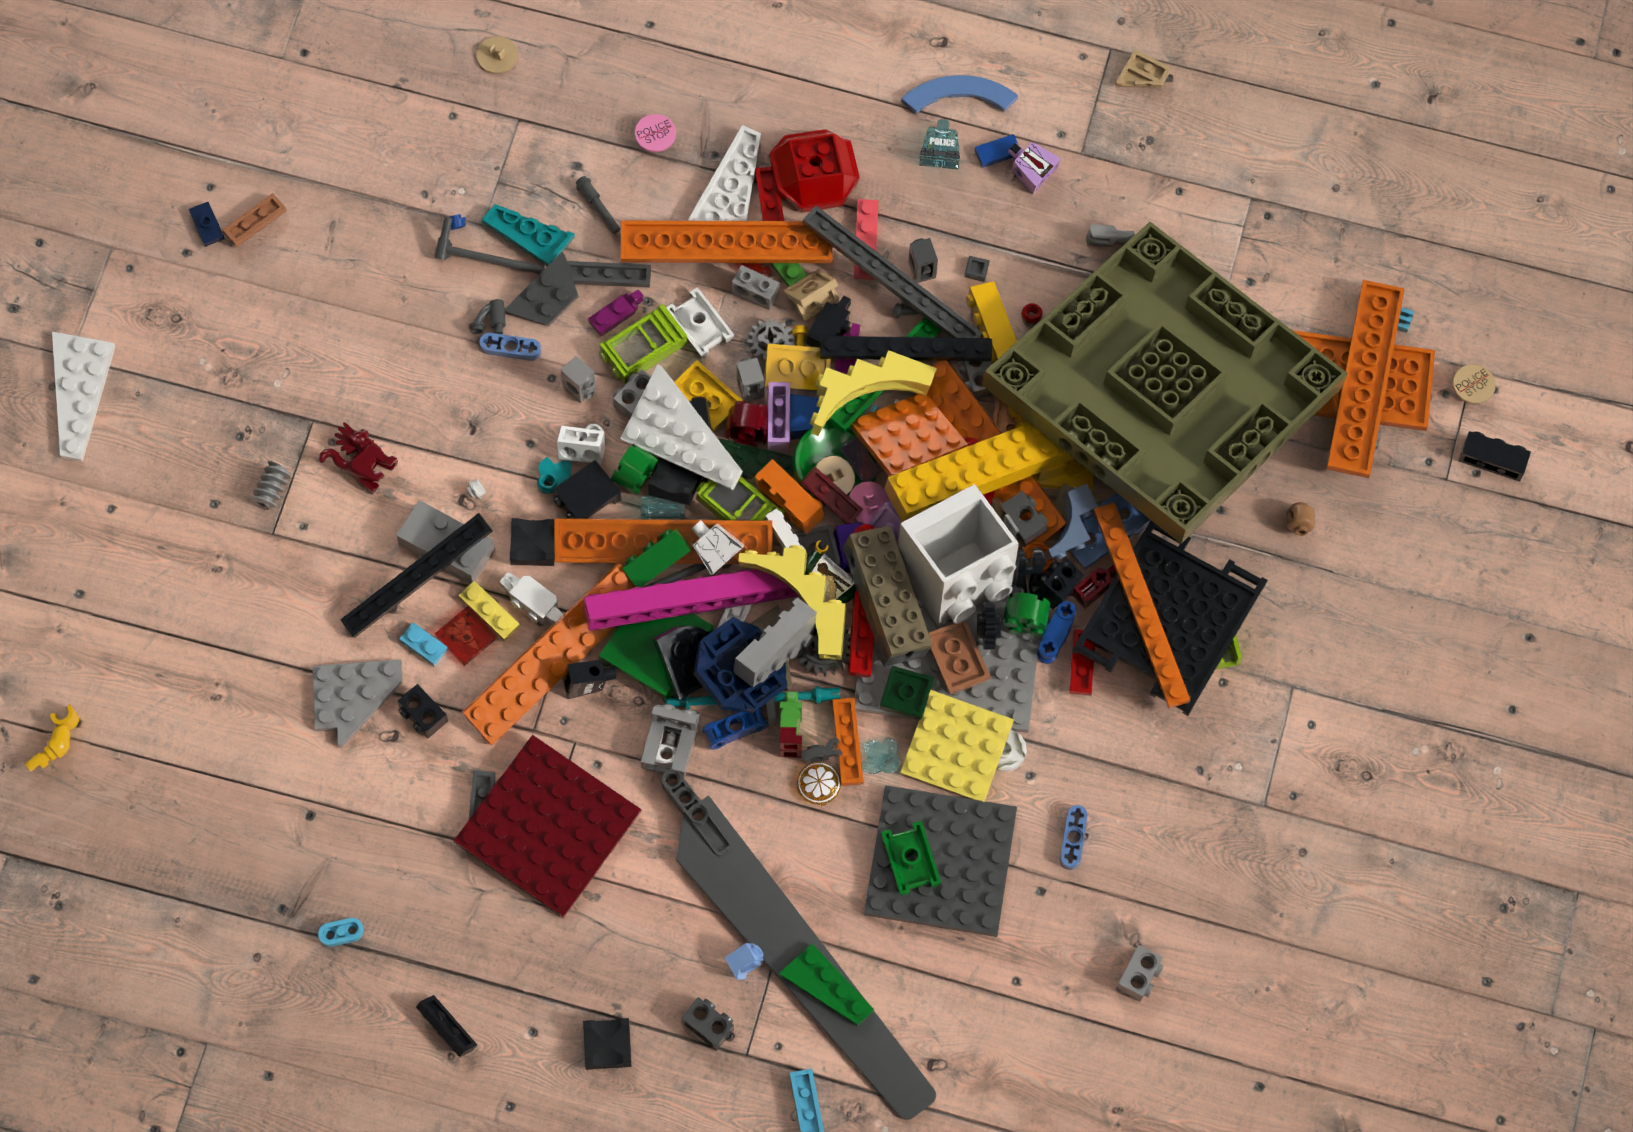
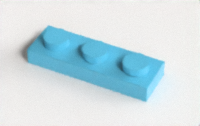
[790,1068,824,1132]

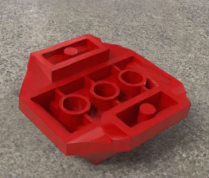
[769,129,860,212]

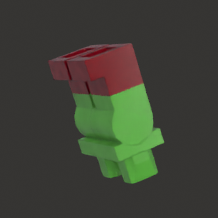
[779,692,802,758]

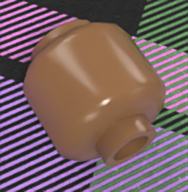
[1286,502,1315,536]

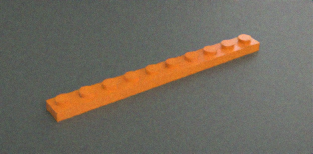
[1093,502,1190,709]

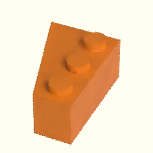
[754,459,825,534]

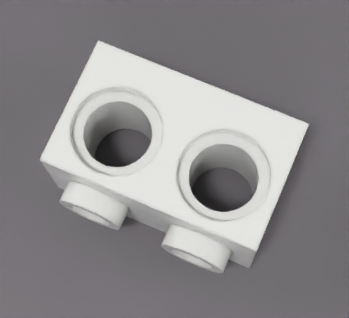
[557,426,605,464]

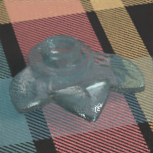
[862,737,900,774]

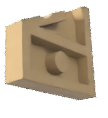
[1116,49,1171,88]

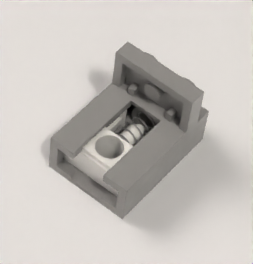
[641,704,700,779]

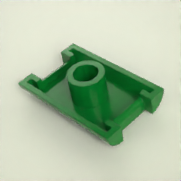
[881,820,941,896]

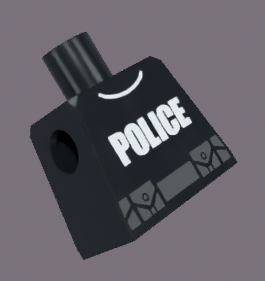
[563,660,616,699]

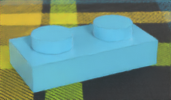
[399,622,448,666]

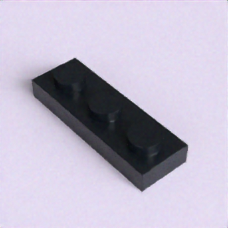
[416,995,477,1058]

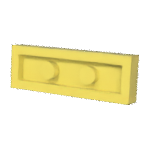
[459,581,520,642]

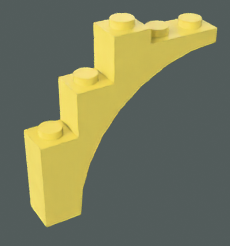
[810,350,937,436]
[739,545,846,660]

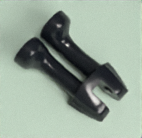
[1009,548,1046,601]

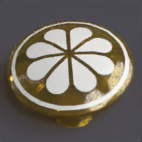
[797,762,841,806]

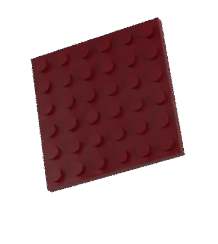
[454,734,642,919]

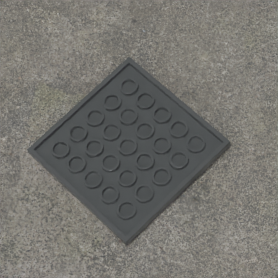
[864,785,1017,937]

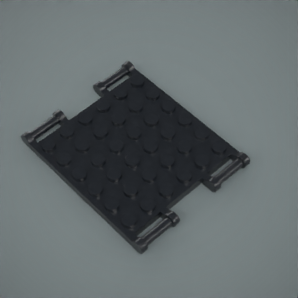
[1072,520,1268,716]

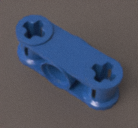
[1037,601,1077,664]
[702,707,769,750]

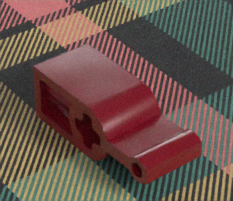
[1072,565,1117,609]

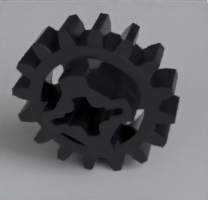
[977,602,1001,650]

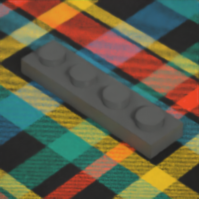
[567,261,651,288]

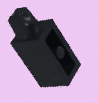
[806,296,851,348]

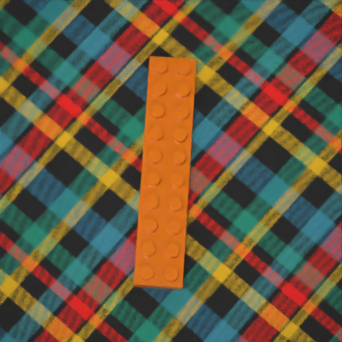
[620,220,833,263]
[1326,280,1405,478]
[927,360,1067,548]
[554,518,773,564]
[461,563,635,745]

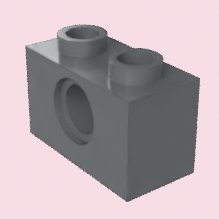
[908,238,938,283]
[1001,491,1048,545]

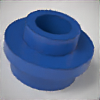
[449,214,466,230]

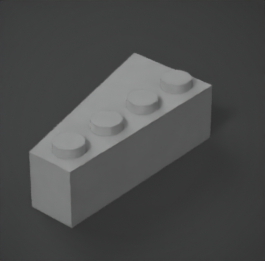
[734,598,817,687]

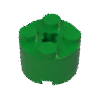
[611,443,658,495]
[1003,593,1050,637]

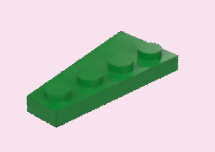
[779,943,874,1026]

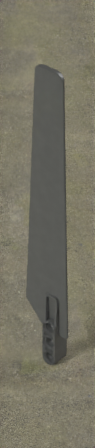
[662,769,936,1120]

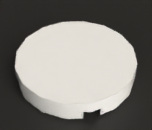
[996,729,1027,772]

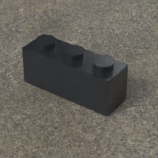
[1458,431,1531,482]

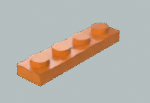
[832,698,864,786]

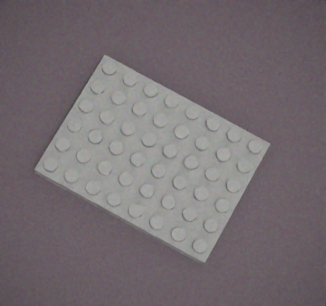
[854,595,1039,733]

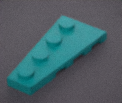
[482,204,575,266]

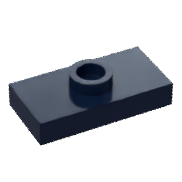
[189,202,225,247]

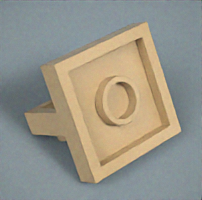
[783,269,839,321]

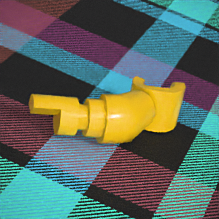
[24,704,79,771]

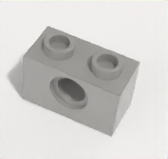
[561,356,596,403]

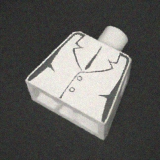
[692,520,744,575]

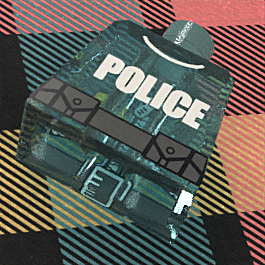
[919,119,960,170]

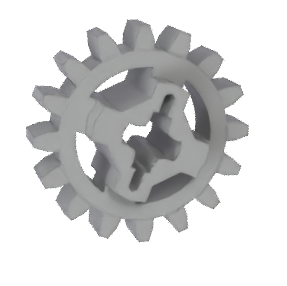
[748,318,794,363]

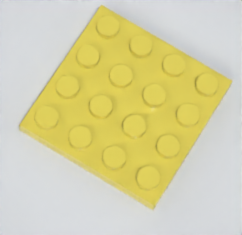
[900,690,1014,802]

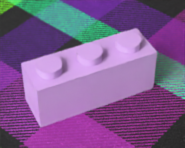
[768,382,790,452]

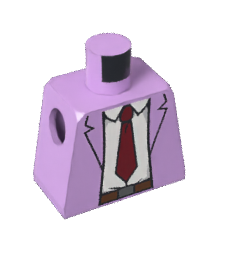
[1008,142,1061,194]

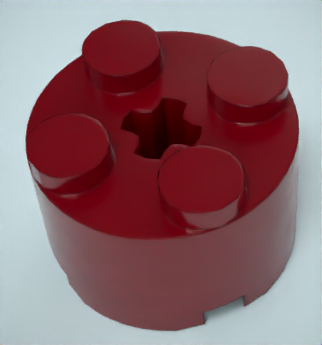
[725,401,768,448]

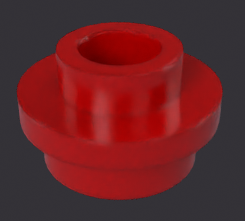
[1021,303,1043,324]

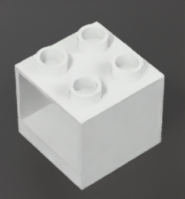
[898,484,1019,626]

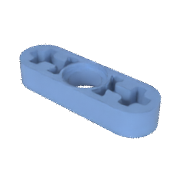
[479,333,541,361]
[1060,805,1088,870]

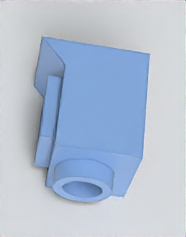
[725,943,763,980]

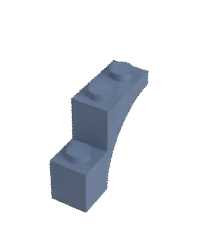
[1043,483,1098,561]

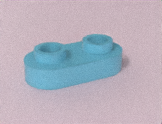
[318,918,364,947]

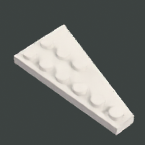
[688,125,761,221]

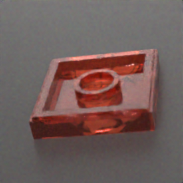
[435,606,497,666]

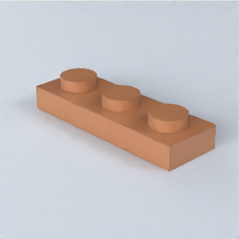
[222,193,287,248]

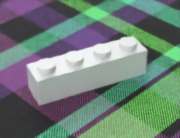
[764,509,805,550]

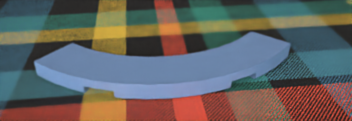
[901,75,1018,114]

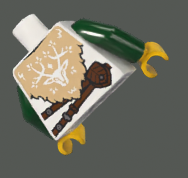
[803,540,857,604]

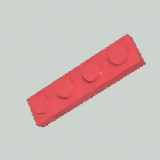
[854,199,879,280]

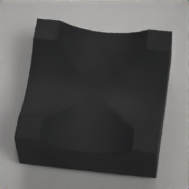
[648,458,702,505]
[509,518,555,566]
[583,1018,632,1070]

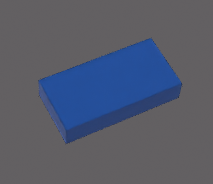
[975,134,1018,168]

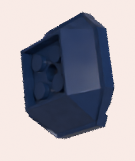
[694,617,787,713]

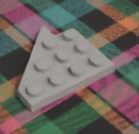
[313,659,403,748]

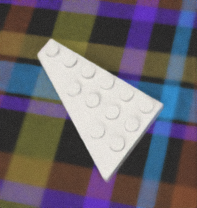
[620,364,743,490]

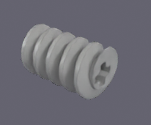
[250,461,292,510]

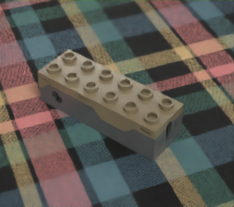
[842,524,932,667]

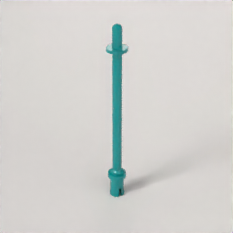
[664,686,840,709]

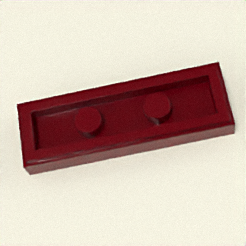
[800,467,863,524]

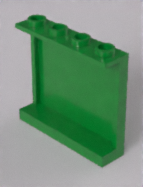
[599,614,714,701]

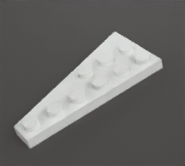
[52,332,116,463]

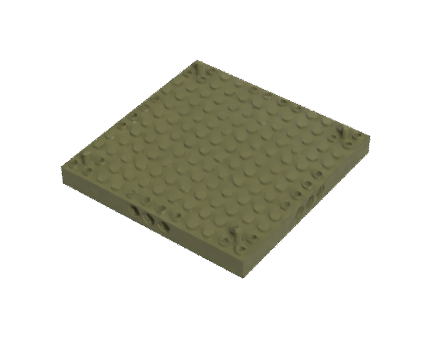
[982,222,1348,544]

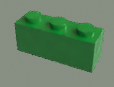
[622,528,692,587]

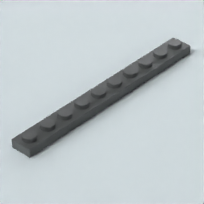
[802,206,982,338]

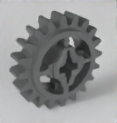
[795,624,851,677]

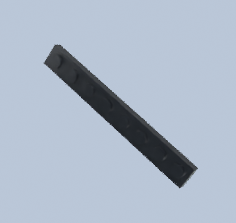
[820,336,992,361]
[340,513,493,638]

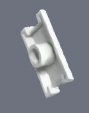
[666,287,734,357]

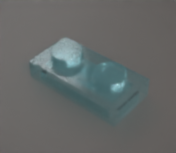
[641,497,685,519]

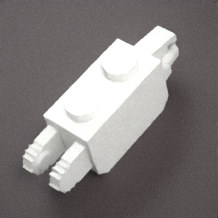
[500,572,564,625]

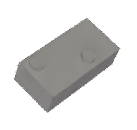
[396,500,495,583]

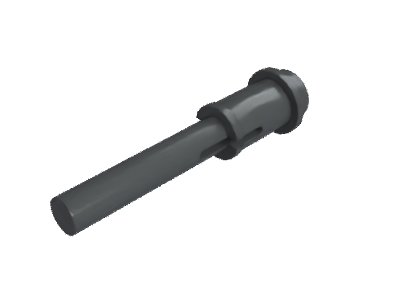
[576,176,621,234]

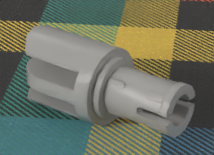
[1086,224,1135,246]

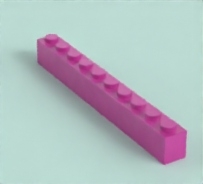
[583,569,799,631]

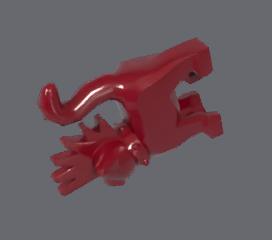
[319,422,398,494]

